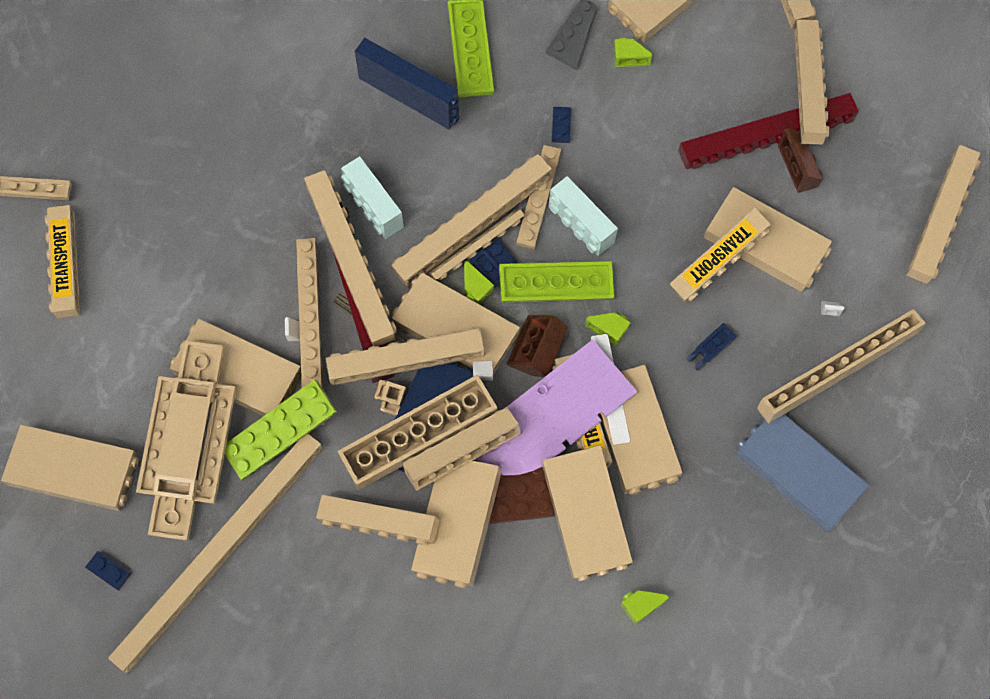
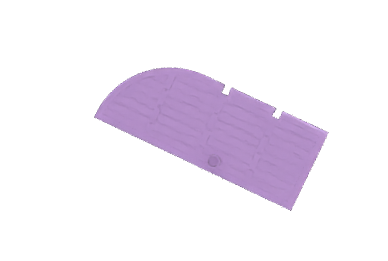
[473,339,637,475]

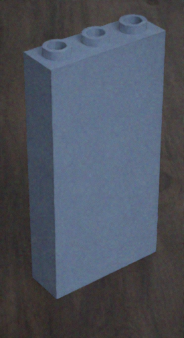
[736,415,869,533]

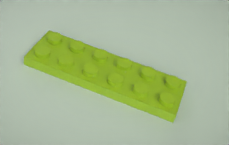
[447,0,494,98]
[499,261,614,303]
[225,379,337,480]

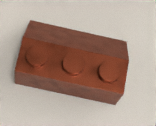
[778,128,823,193]
[506,315,568,377]

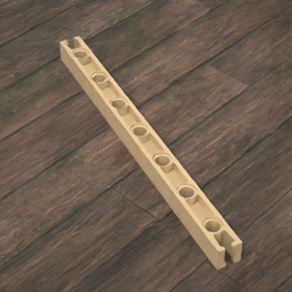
[108,434,323,674]

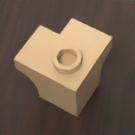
[374,380,408,416]

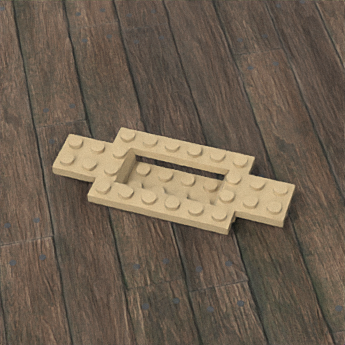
[136,341,237,541]

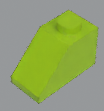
[613,38,652,67]
[464,261,494,305]
[585,312,630,346]
[620,590,669,625]

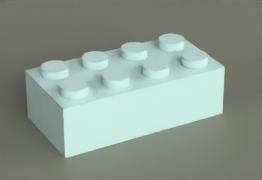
[341,156,404,239]
[549,176,618,256]

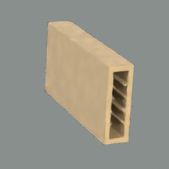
[608,0,697,43]
[704,187,832,292]
[391,273,520,375]
[170,319,301,416]
[598,365,682,495]
[1,425,139,511]
[541,445,633,581]
[411,461,502,589]

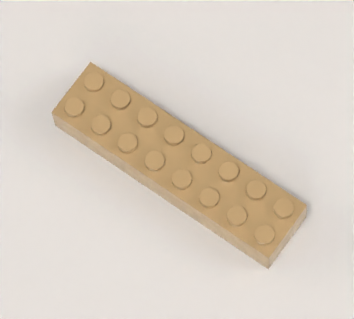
[337,374,497,491]

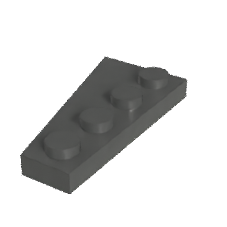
[546,0,597,70]

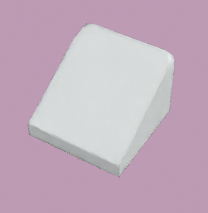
[821,301,844,316]
[285,317,300,342]
[473,361,493,381]

